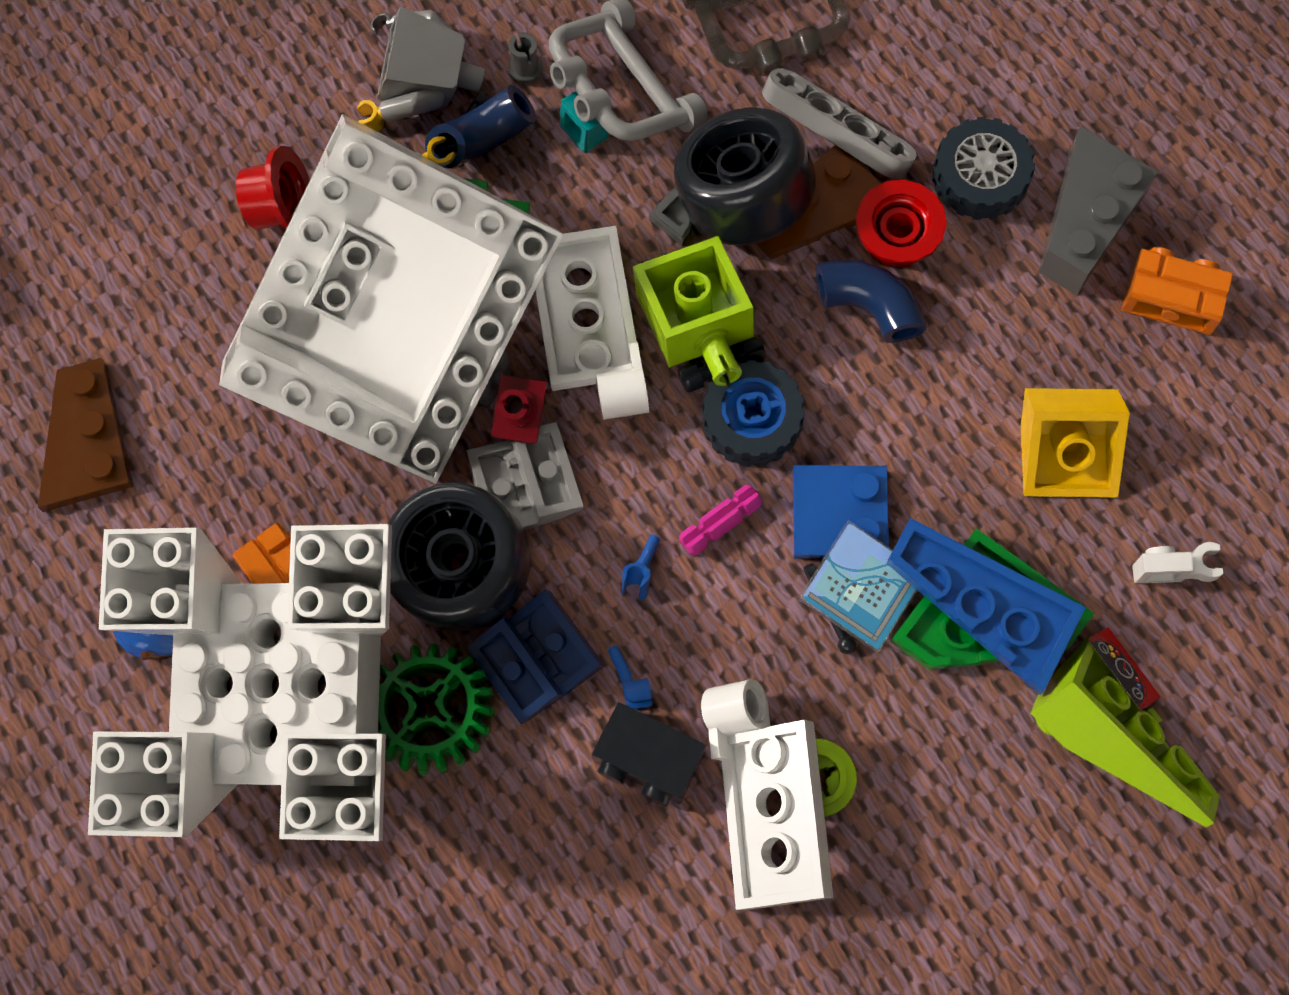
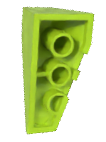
[1030,636,1220,828]

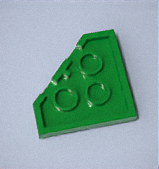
[891,528,1095,671]

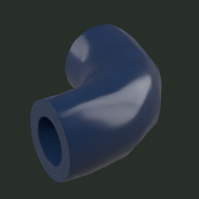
[425,85,536,169]
[816,260,927,343]

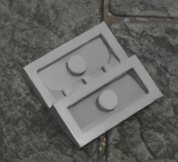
[465,422,584,530]

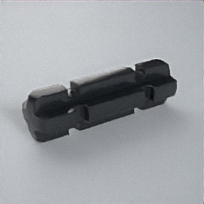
[678,337,766,392]

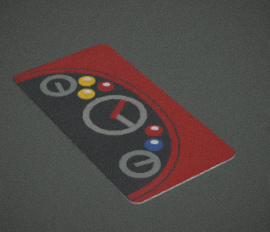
[1088,627,1161,710]

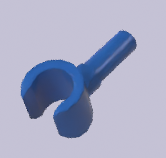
[620,535,660,600]
[608,646,652,709]

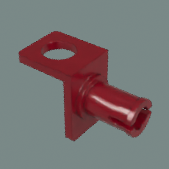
[491,375,551,444]

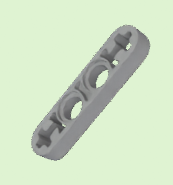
[762,69,917,179]

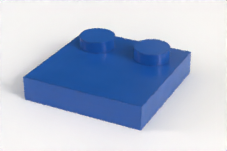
[793,465,889,560]

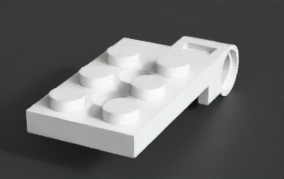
[535,226,649,420]
[701,679,834,910]

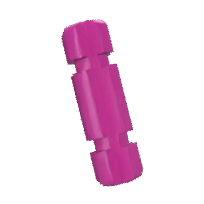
[679,484,762,556]

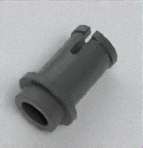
[508,32,543,83]

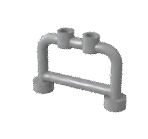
[549,0,708,141]

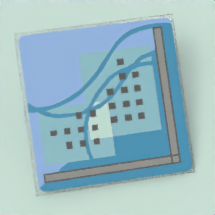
[798,520,917,653]

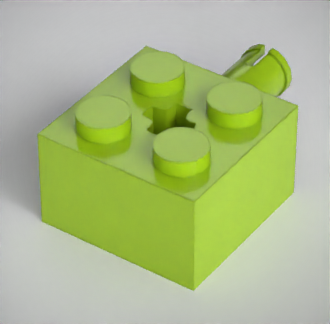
[633,236,754,386]

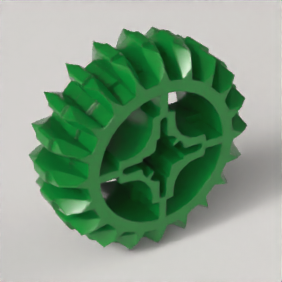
[378,643,495,775]

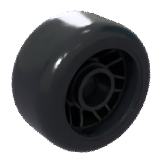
[674,107,816,245]
[388,482,530,632]

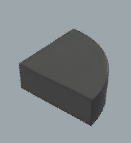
[649,187,693,246]

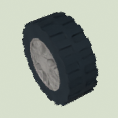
[932,117,1035,220]

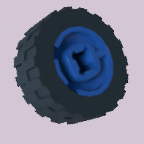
[702,360,805,467]

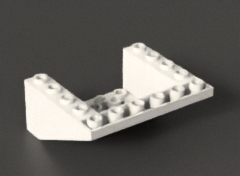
[219,114,563,484]

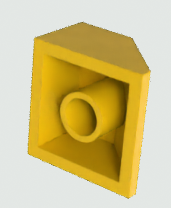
[1021,388,1130,498]

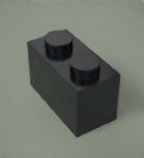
[591,702,707,807]

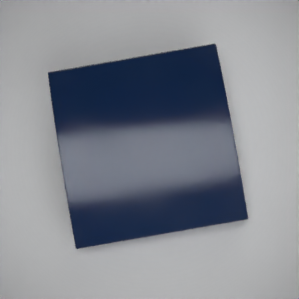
[466,590,605,724]

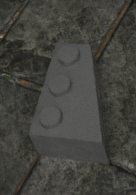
[1039,126,1158,296]

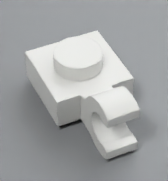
[1132,542,1223,584]

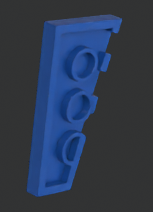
[887,518,1086,695]

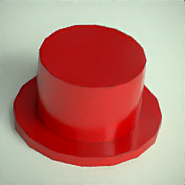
[236,146,310,230]
[855,179,947,268]

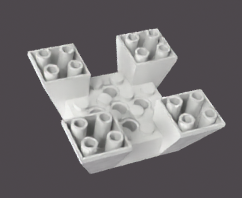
[88,524,392,841]

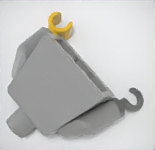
[357,7,485,132]

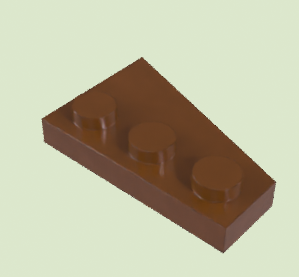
[755,145,881,260]
[38,358,133,512]

